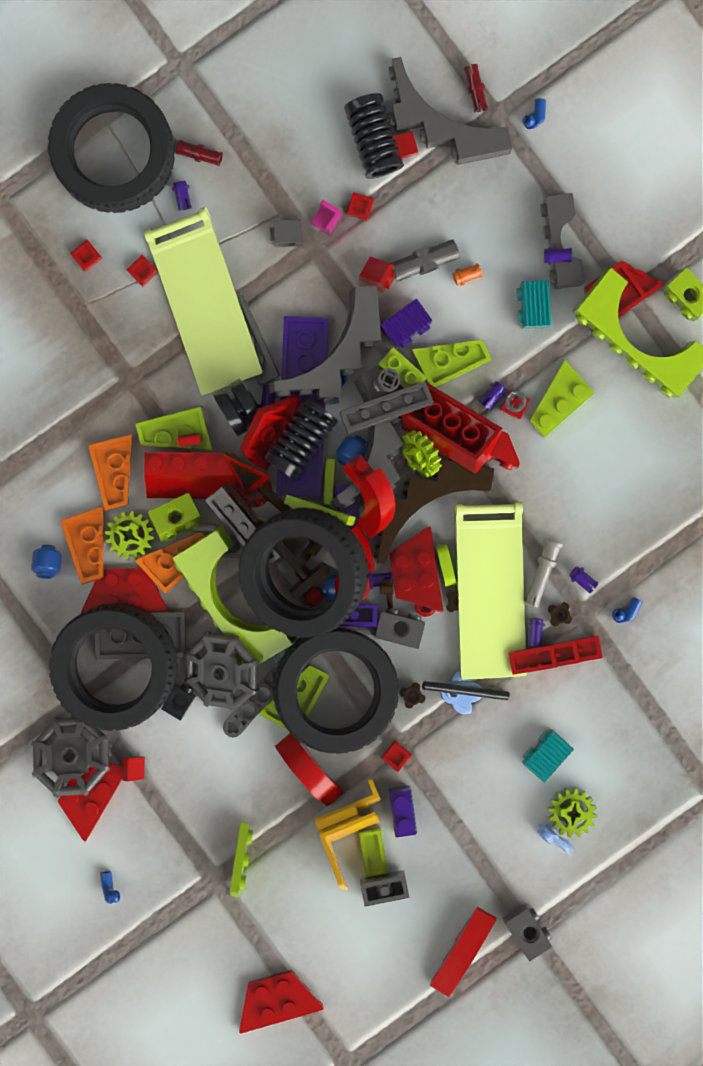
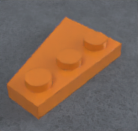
[88,434,133,511]
[60,506,104,585]
[135,531,204,593]

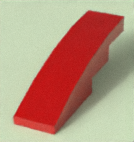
[509,635,603,675]
[430,906,497,997]

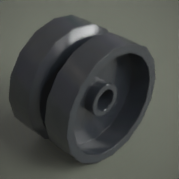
[212,378,260,437]

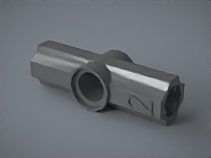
[391,239,460,282]

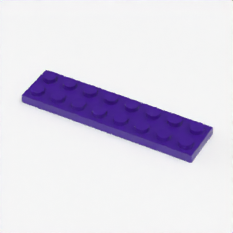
[276,316,329,498]

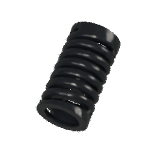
[344,93,404,179]
[262,398,339,481]

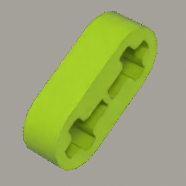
[435,543,456,587]

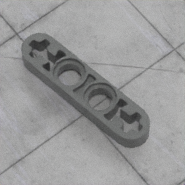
[223,666,277,738]

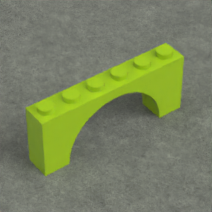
[572,268,703,398]
[173,525,297,670]

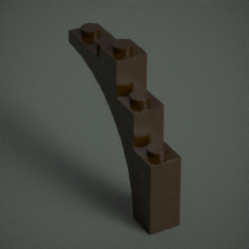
[374,459,494,565]

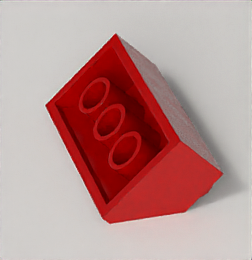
[402,384,503,474]
[144,452,237,499]

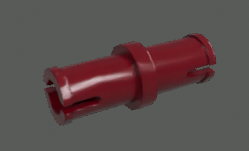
[464,64,488,113]
[176,140,223,166]

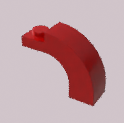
[342,455,395,539]
[275,733,344,807]

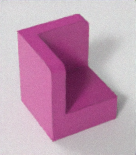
[311,200,342,236]

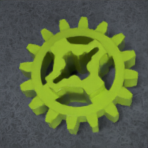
[400,430,442,478]
[105,511,155,560]
[547,788,598,838]

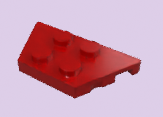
[584,260,665,336]
[239,395,302,471]
[389,526,444,613]
[81,568,169,614]
[57,763,123,842]
[239,970,324,1034]

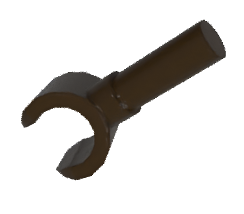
[380,581,393,608]

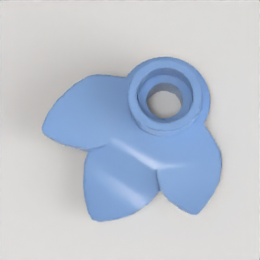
[441,670,482,714]
[537,823,574,856]

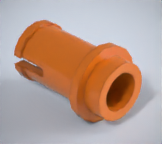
[452,263,483,286]

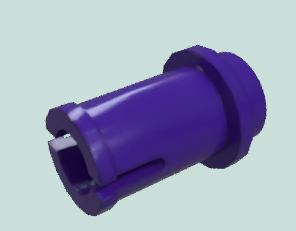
[172,181,192,211]
[544,247,572,265]
[478,381,506,410]
[259,385,276,408]
[569,566,598,594]
[367,572,393,590]
[527,618,545,646]

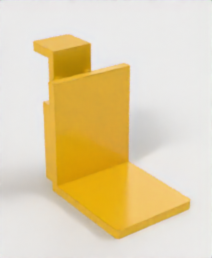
[315,779,381,891]

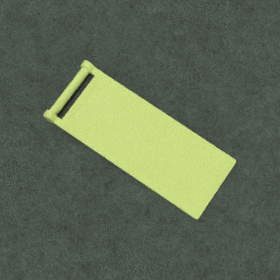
[144,207,263,395]
[454,501,527,680]

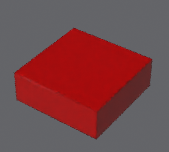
[393,131,419,159]
[346,192,374,221]
[70,239,102,272]
[126,255,158,287]
[500,389,530,420]
[177,433,202,447]
[381,740,412,772]
[122,756,145,781]

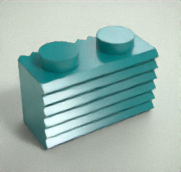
[516,280,552,329]
[522,729,574,783]

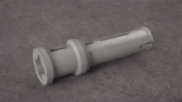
[525,539,564,608]

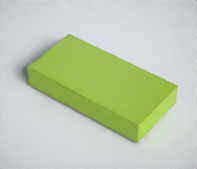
[323,459,335,505]
[359,828,388,877]

